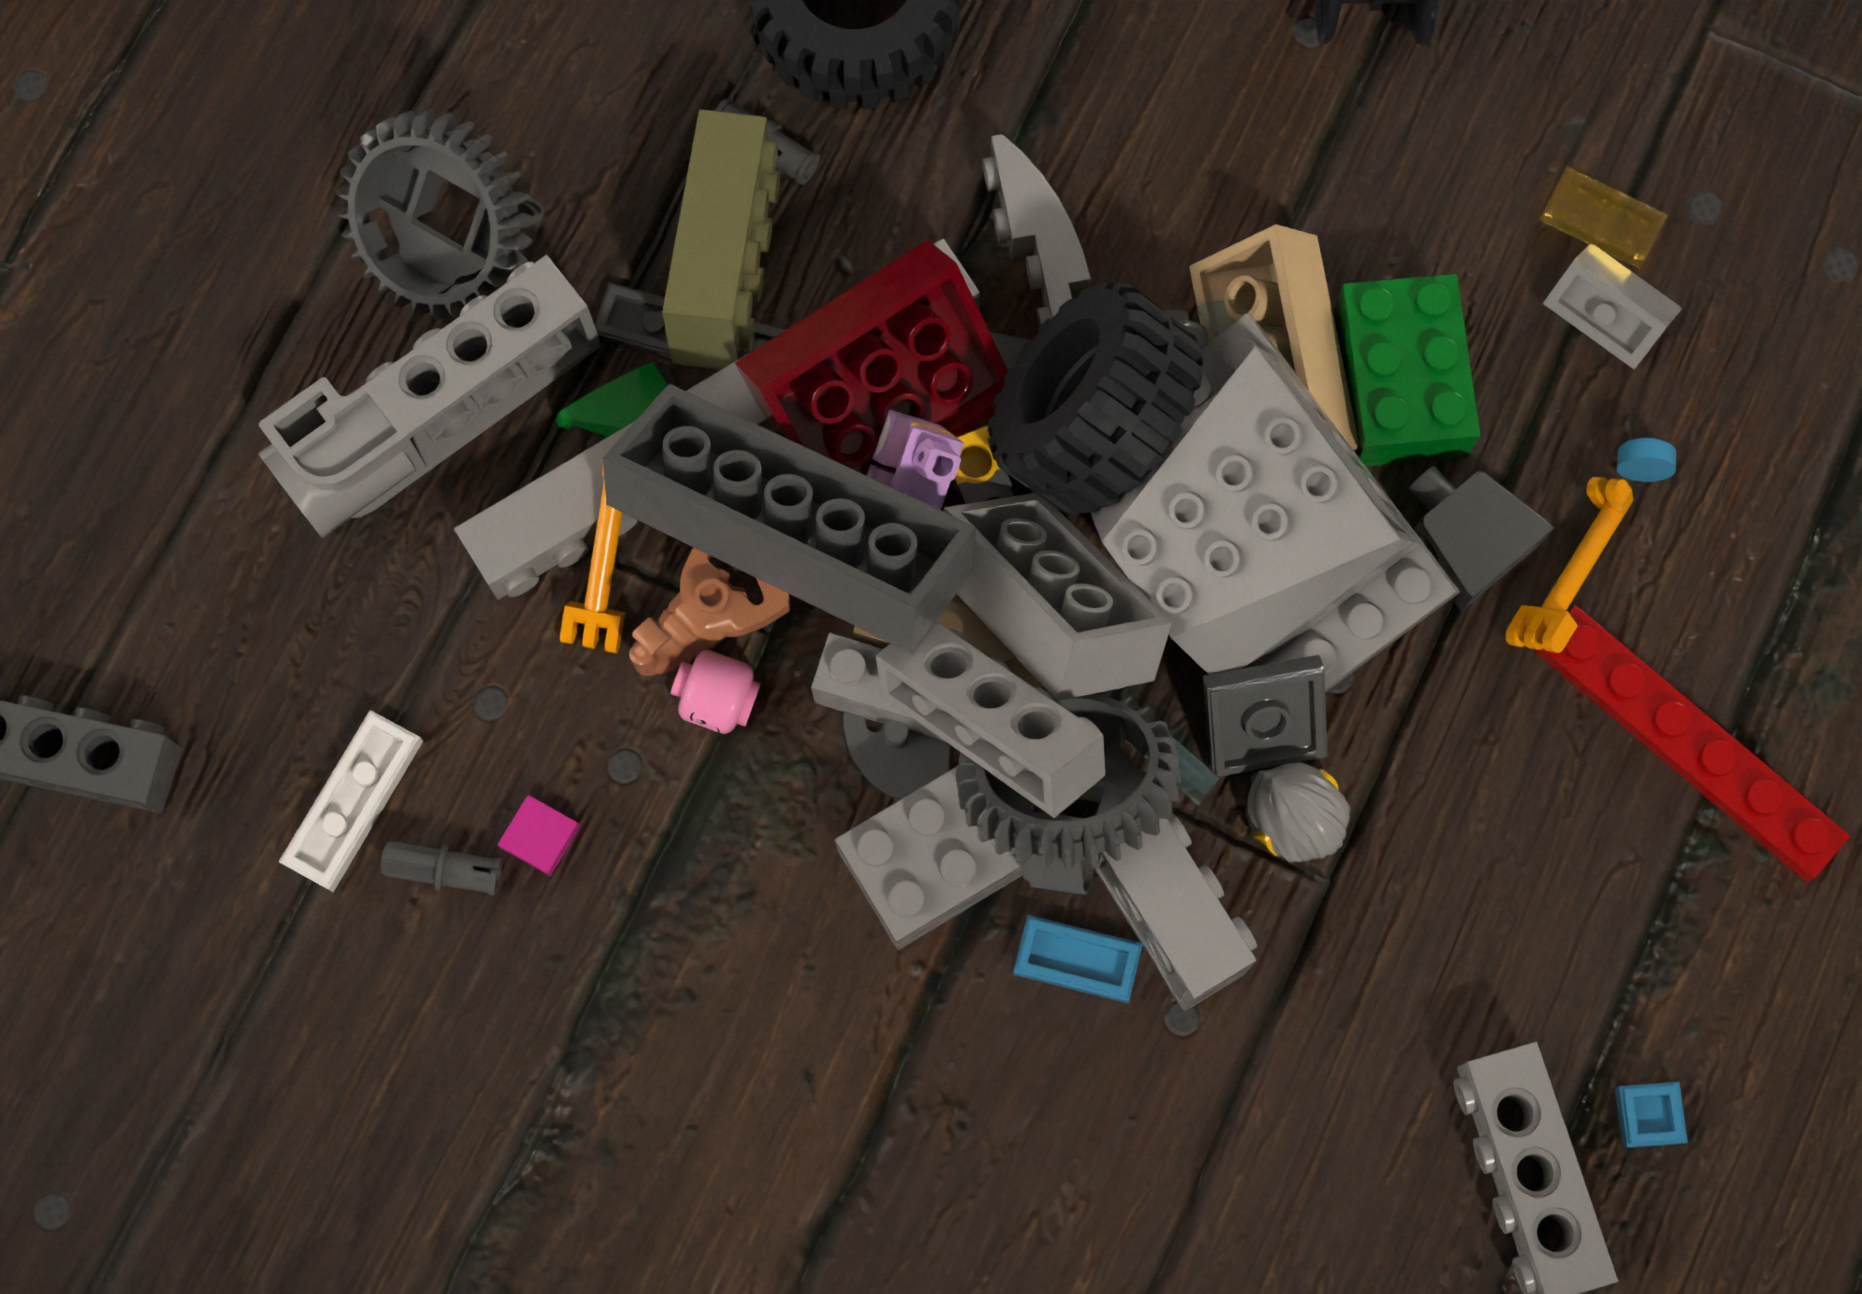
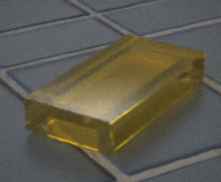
[1539,167,1668,268]

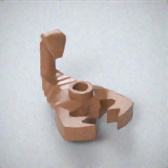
[629,547,790,676]

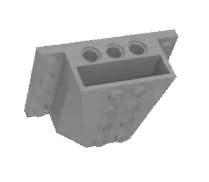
[1090,313,1460,692]

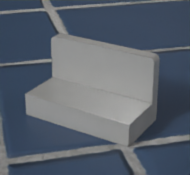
[1542,244,1682,369]

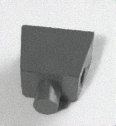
[1409,466,1554,611]

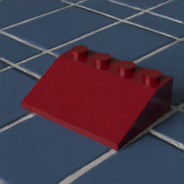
[735,239,1008,475]

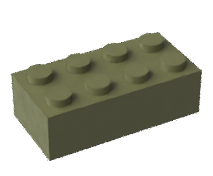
[662,109,780,370]

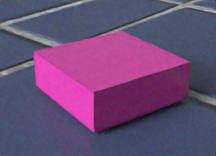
[498,795,581,877]

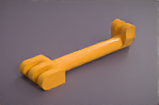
[560,451,626,654]
[1506,477,1633,653]

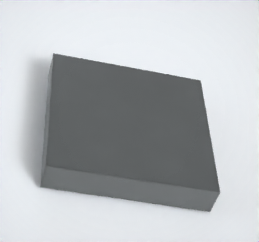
[1202,655,1327,778]

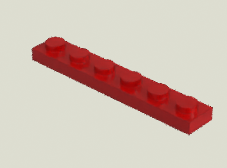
[1534,605,1850,883]

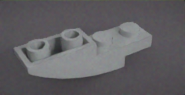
[982,134,1091,327]

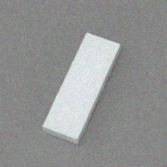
[279,710,423,892]

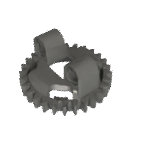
[336,109,544,320]
[956,686,1181,895]

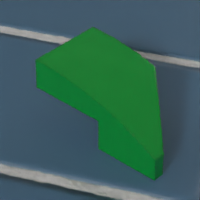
[555,362,667,440]

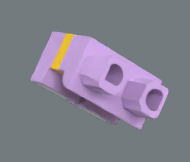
[866,409,964,510]

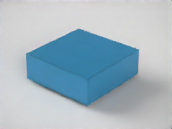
[1615,1082,1688,1148]

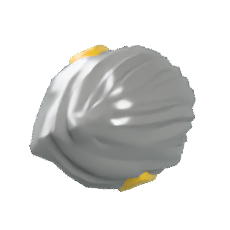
[1245,762,1350,863]

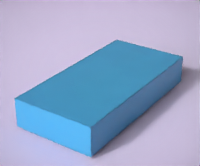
[1013,915,1143,1003]

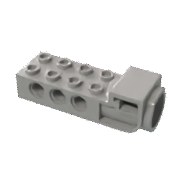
[258,254,602,538]

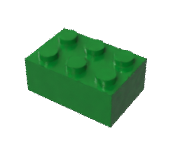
[1334,274,1480,466]

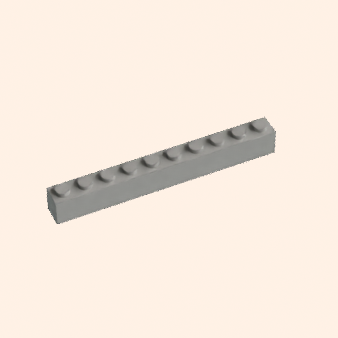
[454,238,980,600]

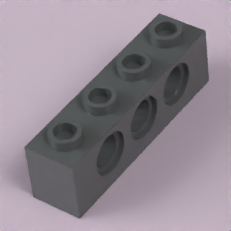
[0,696,181,814]

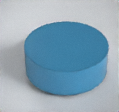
[1617,438,1676,482]

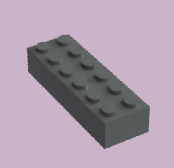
[603,384,976,653]

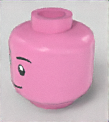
[670,650,761,734]

